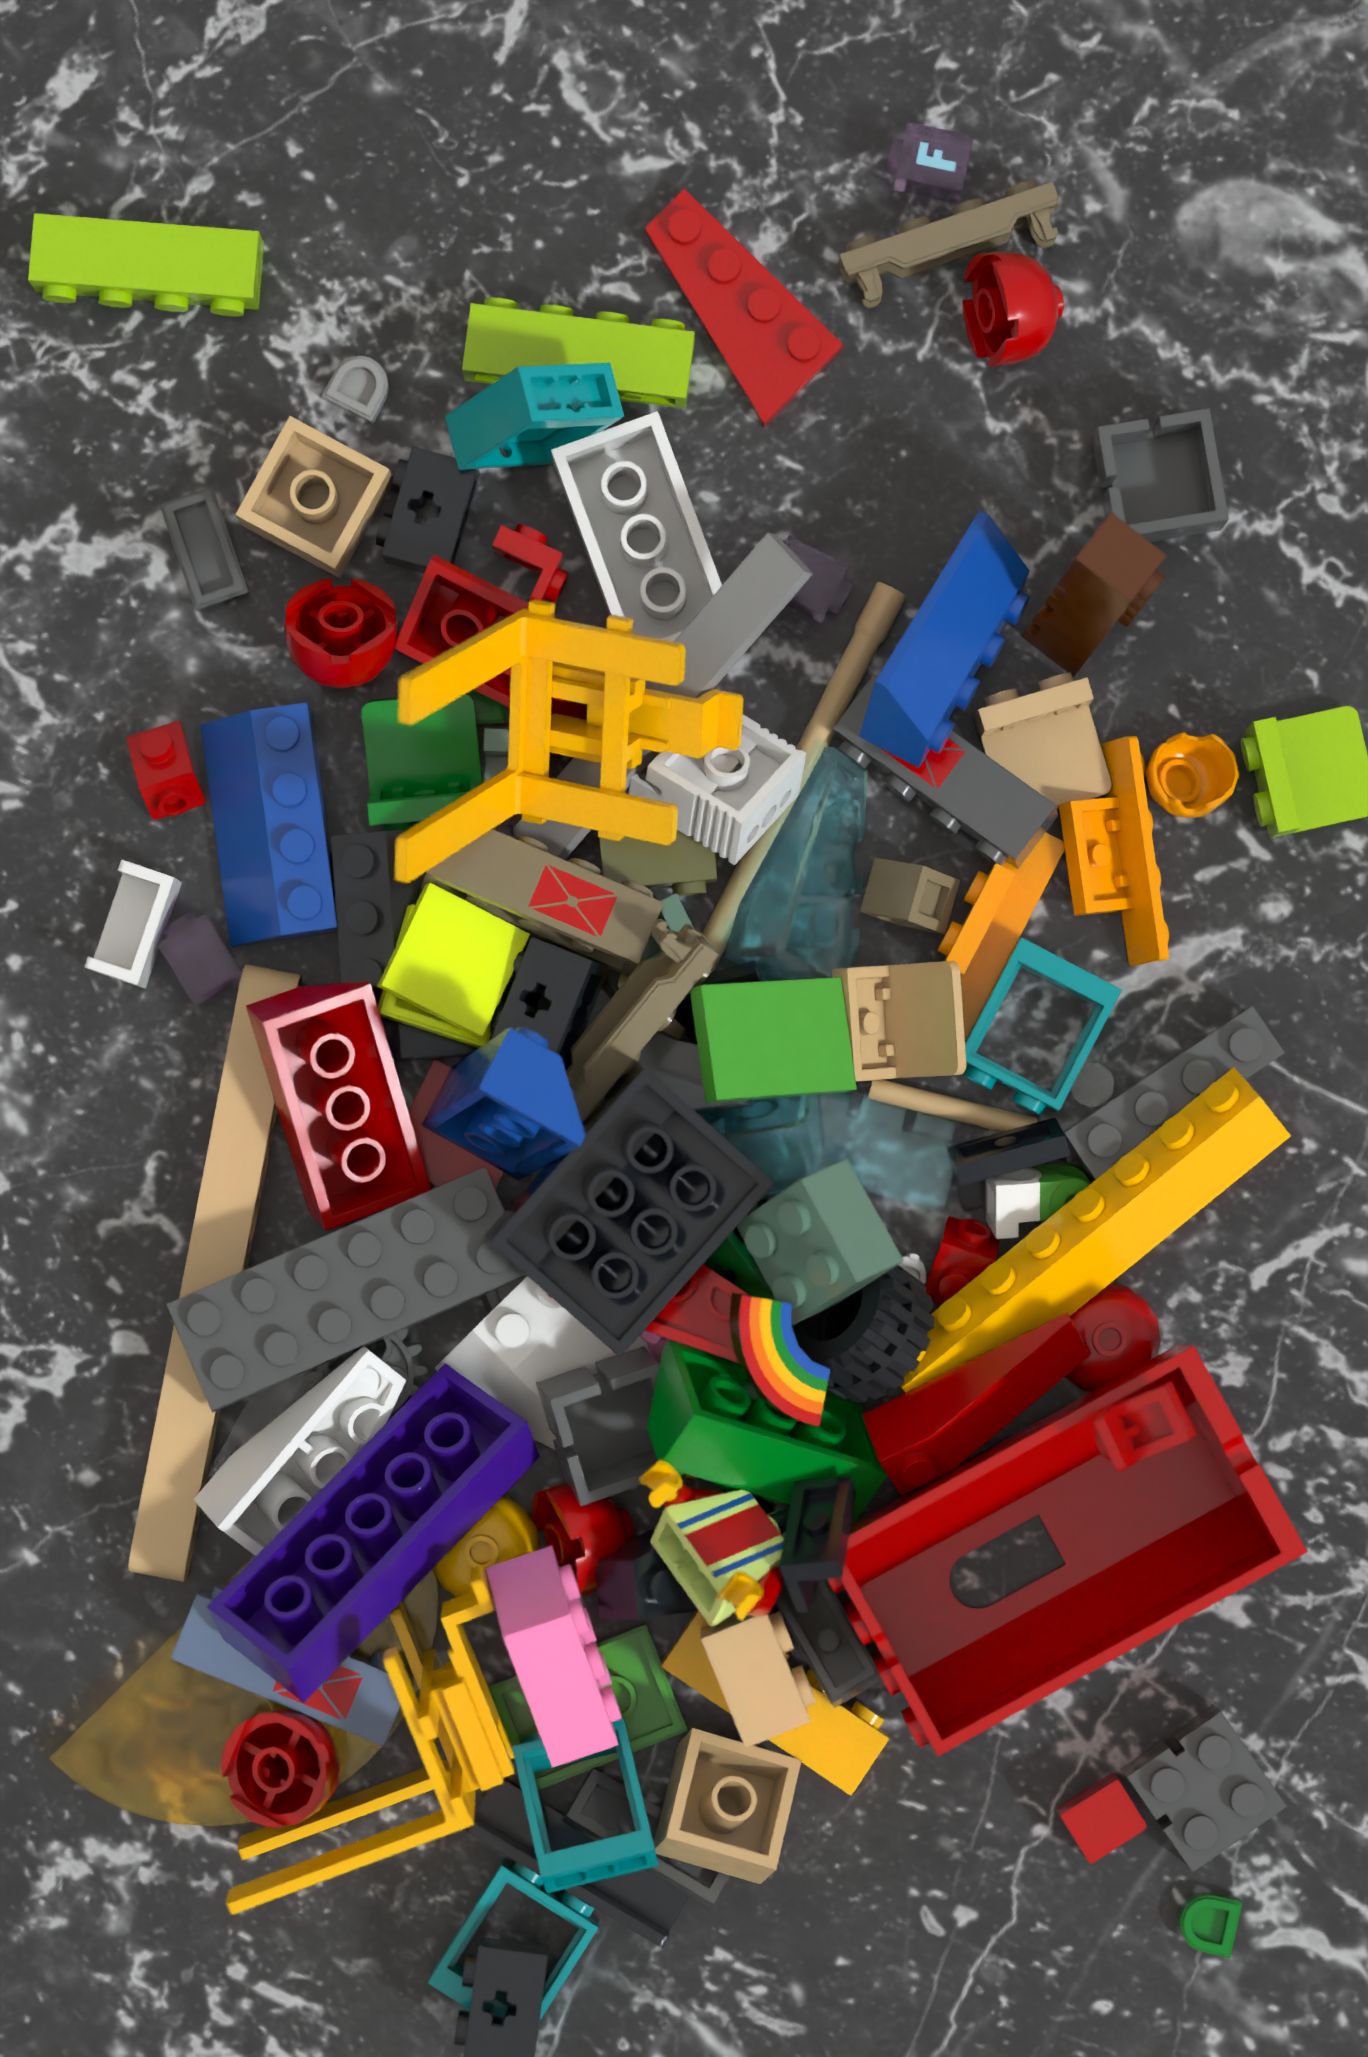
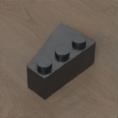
[596,1488,780,1620]

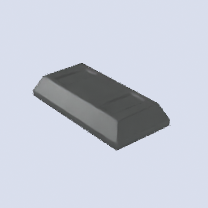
[159,486,249,611]

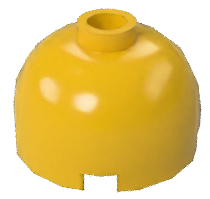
[431,1495,541,1597]

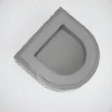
[322,356,389,425]

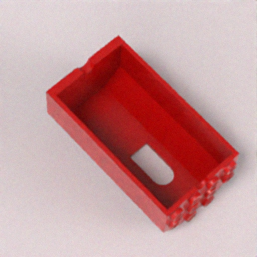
[828,1343,1308,1756]

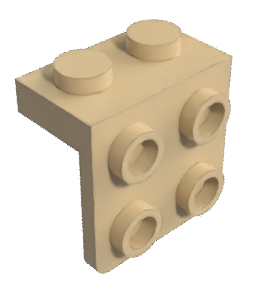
[974,673,1112,809]
[832,961,966,1082]

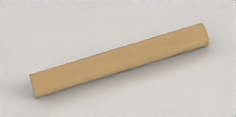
[867,1079,1037,1132]

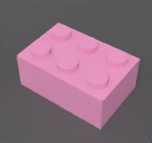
[486,1546,622,1768]

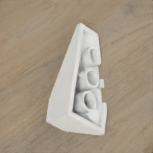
[193,1346,406,1556]

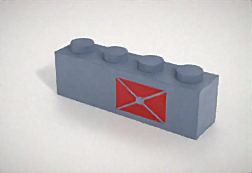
[170,1586,414,1747]

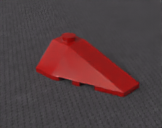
[862,1313,1091,1496]

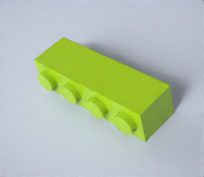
[28,213,264,317]
[462,297,695,409]

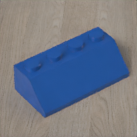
[859,510,1030,768]
[200,702,338,947]
[422,1027,586,1180]

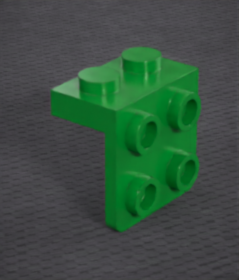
[361,692,483,831]

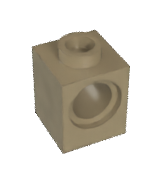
[860,857,960,935]

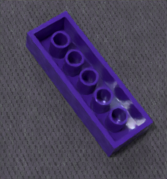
[207,1363,540,1703]

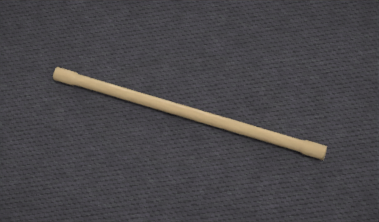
[662,582,907,1039]

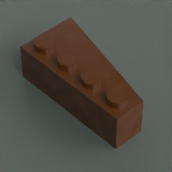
[1021,512,1167,677]

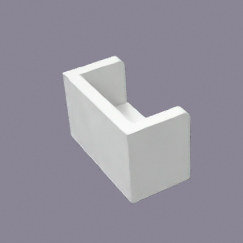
[84,860,182,989]

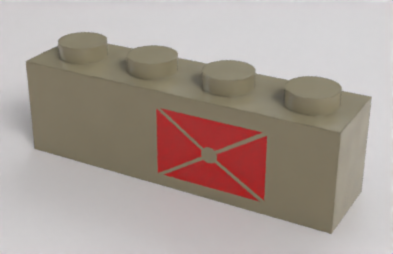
[421,827,664,977]

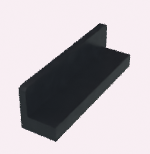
[465,1777,689,1948]

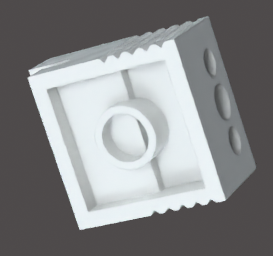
[629,715,807,865]

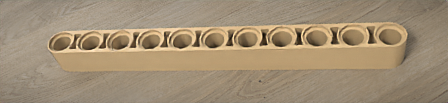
[128,964,302,1582]

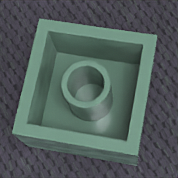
[736,1159,904,1325]

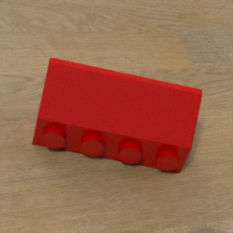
[394,555,587,720]
[246,981,431,1231]

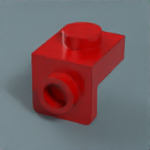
[492,523,569,603]
[126,720,205,819]
[924,1216,1000,1305]
[1093,1381,1196,1472]

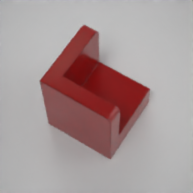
[1055,1773,1146,1865]

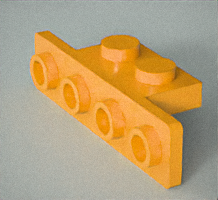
[1058,736,1169,966]
[937,833,1065,1041]

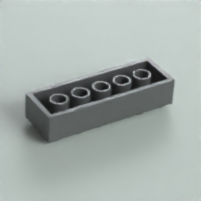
[166,1167,527,1413]

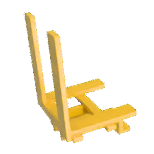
[395,599,743,883]
[226,1566,515,1915]

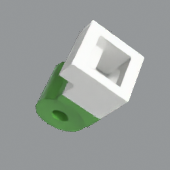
[986,1163,1091,1239]

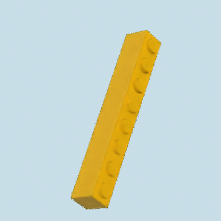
[900,1067,1291,1392]

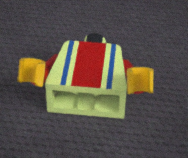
[638,1460,789,1627]

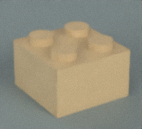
[235,416,393,578]
[700,1611,816,1749]
[654,1728,802,1884]

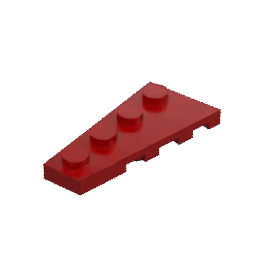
[645,189,843,428]

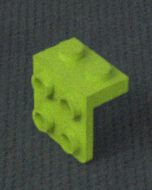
[1241,706,1368,839]

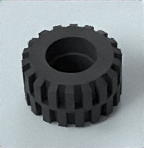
[792,1265,934,1402]

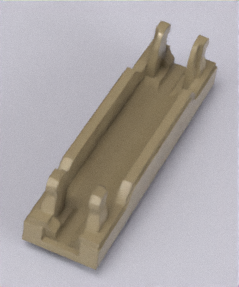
[838,180,1059,309]
[566,919,719,1123]

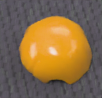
[1145,732,1239,818]

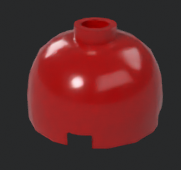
[962,251,1064,367]
[284,578,398,688]
[1064,1282,1161,1392]
[532,1484,634,1597]
[221,1709,341,1828]

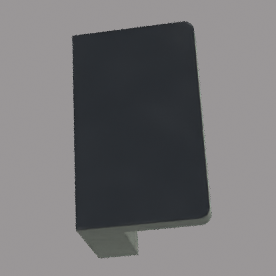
[947,1117,1070,1211]
[779,1476,856,1612]

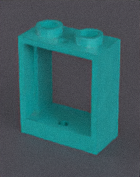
[445,363,624,470]
[961,937,1122,1116]
[512,1719,659,1893]
[428,1858,600,2020]

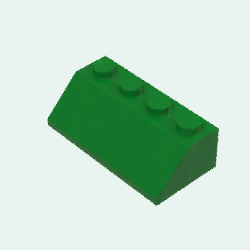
[647,1340,888,1524]

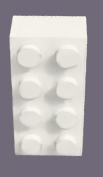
[551,411,722,642]

